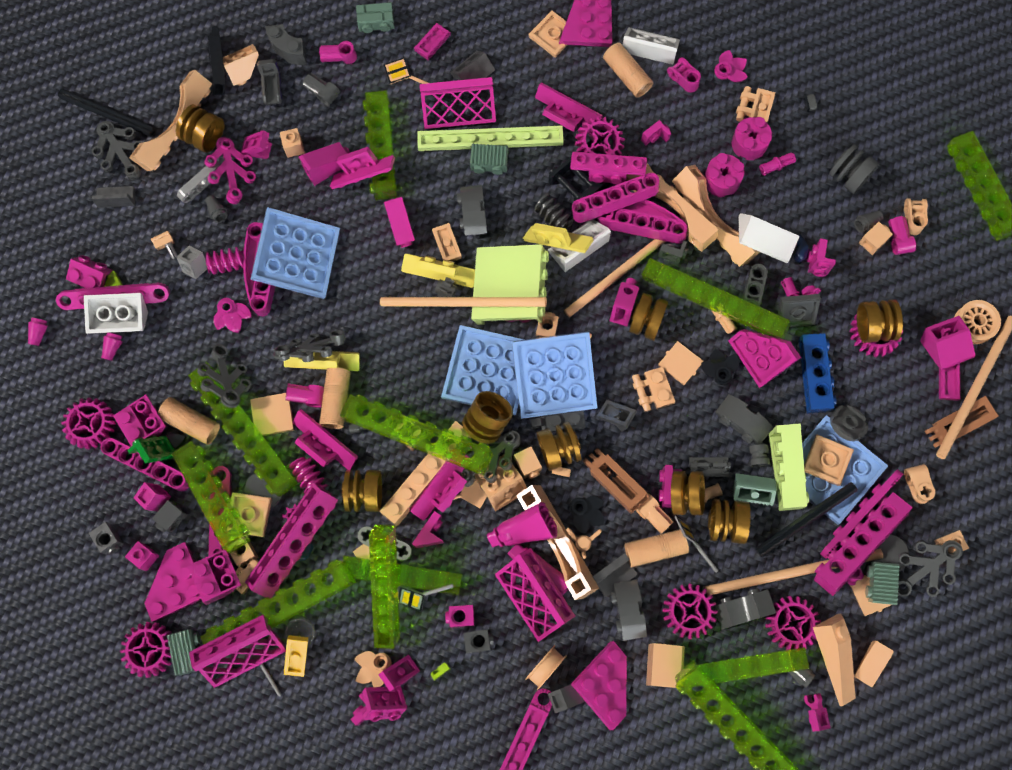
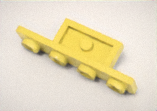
[523,223,594,253]
[401,253,475,288]
[284,351,360,371]

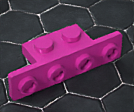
[535,83,603,132]
[330,147,395,190]
[570,152,647,185]
[293,409,358,470]
[409,448,471,521]

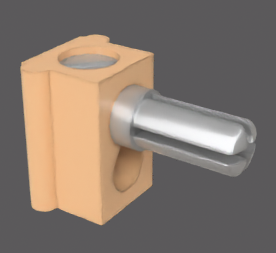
[151,231,178,259]

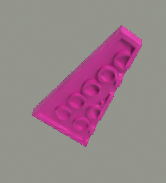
[559,0,612,47]

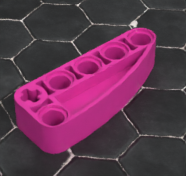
[597,197,687,244]
[243,222,276,317]

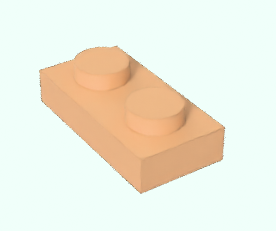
[432,223,462,261]

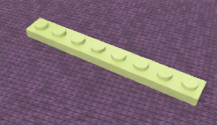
[418,126,563,151]

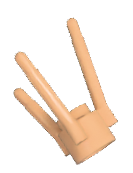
[566,528,602,559]

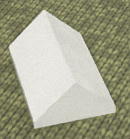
[623,27,680,65]
[739,214,799,263]
[548,219,611,272]
[84,293,148,334]

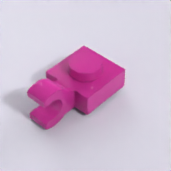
[804,693,831,732]

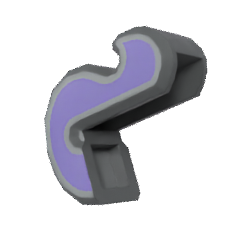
[257,59,283,105]

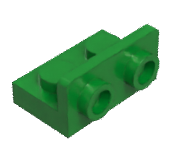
[127,436,177,464]

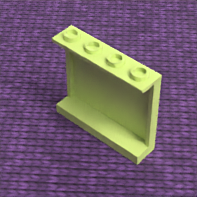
[471,244,549,325]

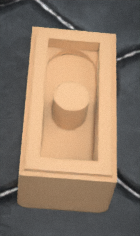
[854,641,894,687]

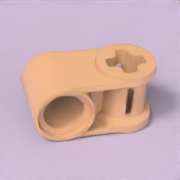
[904,198,928,235]
[904,464,935,504]

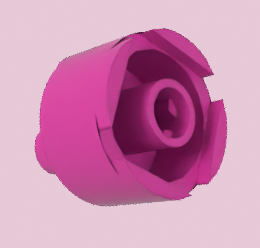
[731,117,772,160]
[704,153,744,197]

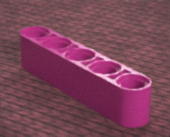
[572,173,659,223]
[100,438,191,492]

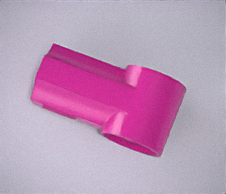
[319,41,357,64]
[888,216,916,255]
[285,383,324,408]

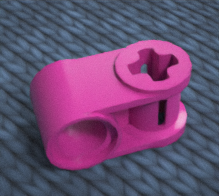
[667,57,701,93]

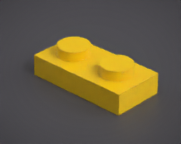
[284,635,309,677]

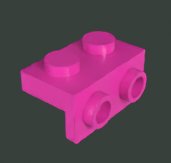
[807,238,836,277]
[66,255,113,288]
[659,465,682,508]

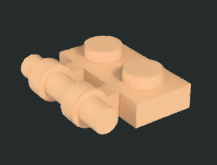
[736,86,776,122]
[632,367,675,412]

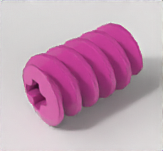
[205,247,244,275]
[289,457,328,495]

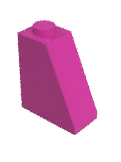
[299,142,350,186]
[384,197,415,248]

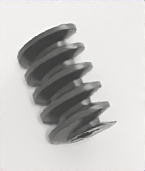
[534,192,574,229]

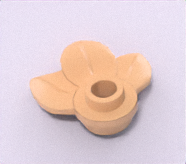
[355,651,392,687]

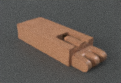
[925,396,999,448]
[583,448,649,514]

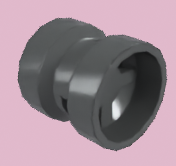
[749,444,770,467]

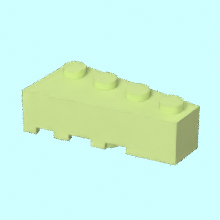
[769,424,809,511]

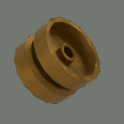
[629,293,669,341]
[671,471,705,515]

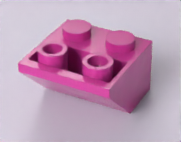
[920,316,975,370]
[113,395,166,446]
[188,549,241,605]

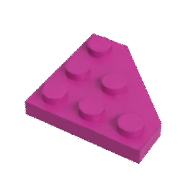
[728,329,801,388]
[144,542,201,622]
[571,641,627,730]

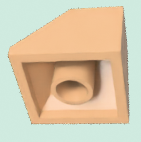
[222,44,259,86]

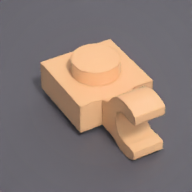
[235,559,259,594]

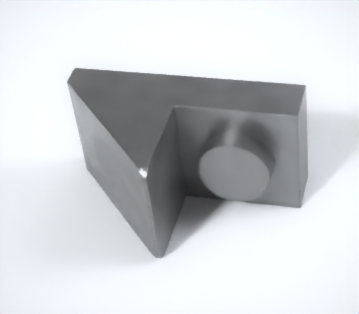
[597,400,637,432]

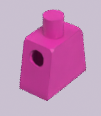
[609,278,639,327]

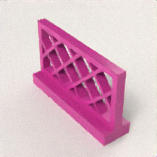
[420,77,496,129]
[495,548,576,642]
[189,615,286,688]

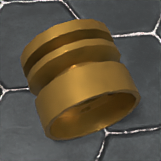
[176,104,224,153]
[857,300,903,343]
[462,391,513,444]
[536,422,581,471]
[342,470,382,512]
[708,499,751,544]

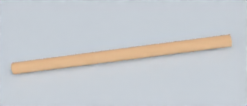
[564,219,682,318]
[380,297,547,307]
[936,316,1012,459]
[705,549,883,596]

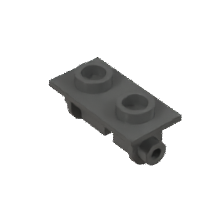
[689,457,731,477]

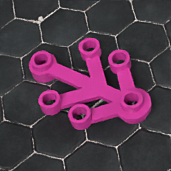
[204,137,256,204]

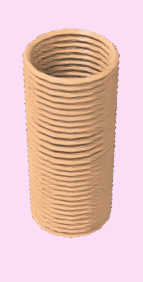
[603,43,653,98]
[319,368,351,429]
[158,397,220,445]
[624,529,689,568]

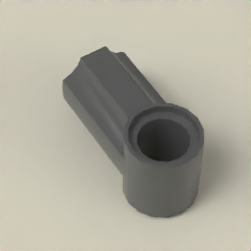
[303,73,340,106]

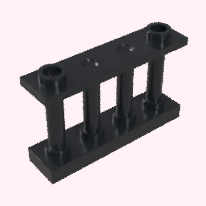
[548,130,629,212]

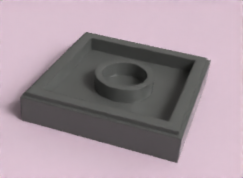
[776,294,821,328]

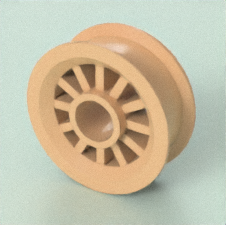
[954,300,1001,344]
[525,645,567,691]

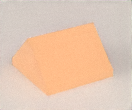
[646,643,685,689]

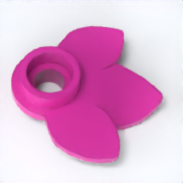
[714,50,748,82]
[213,298,252,333]

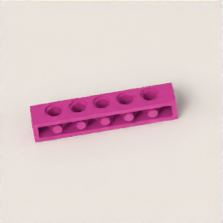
[245,483,338,600]
[814,492,913,596]

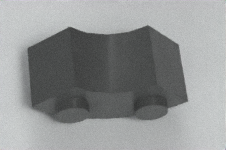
[265,24,307,65]
[457,185,487,236]
[715,394,773,445]
[611,580,647,641]
[714,588,776,629]

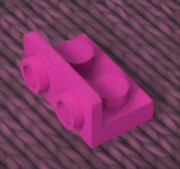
[362,686,407,722]

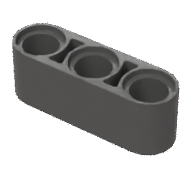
[739,264,768,320]

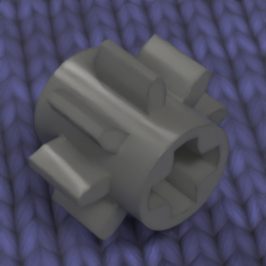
[435,277,458,297]

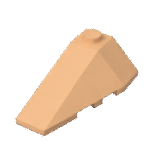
[813,613,856,706]

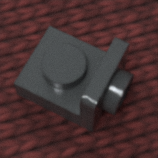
[658,241,689,264]

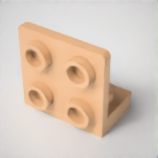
[474,454,527,512]

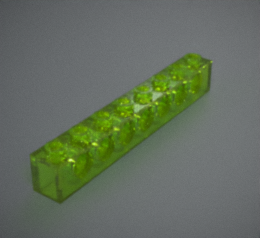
[641,258,790,339]
[188,362,298,497]
[340,395,494,476]
[200,559,357,644]
[675,660,799,770]

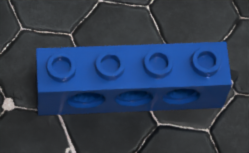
[798,333,837,414]

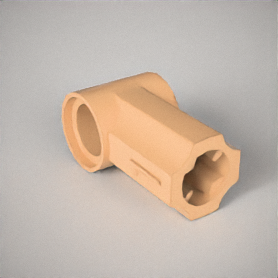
[636,493,674,534]

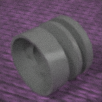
[829,144,880,194]

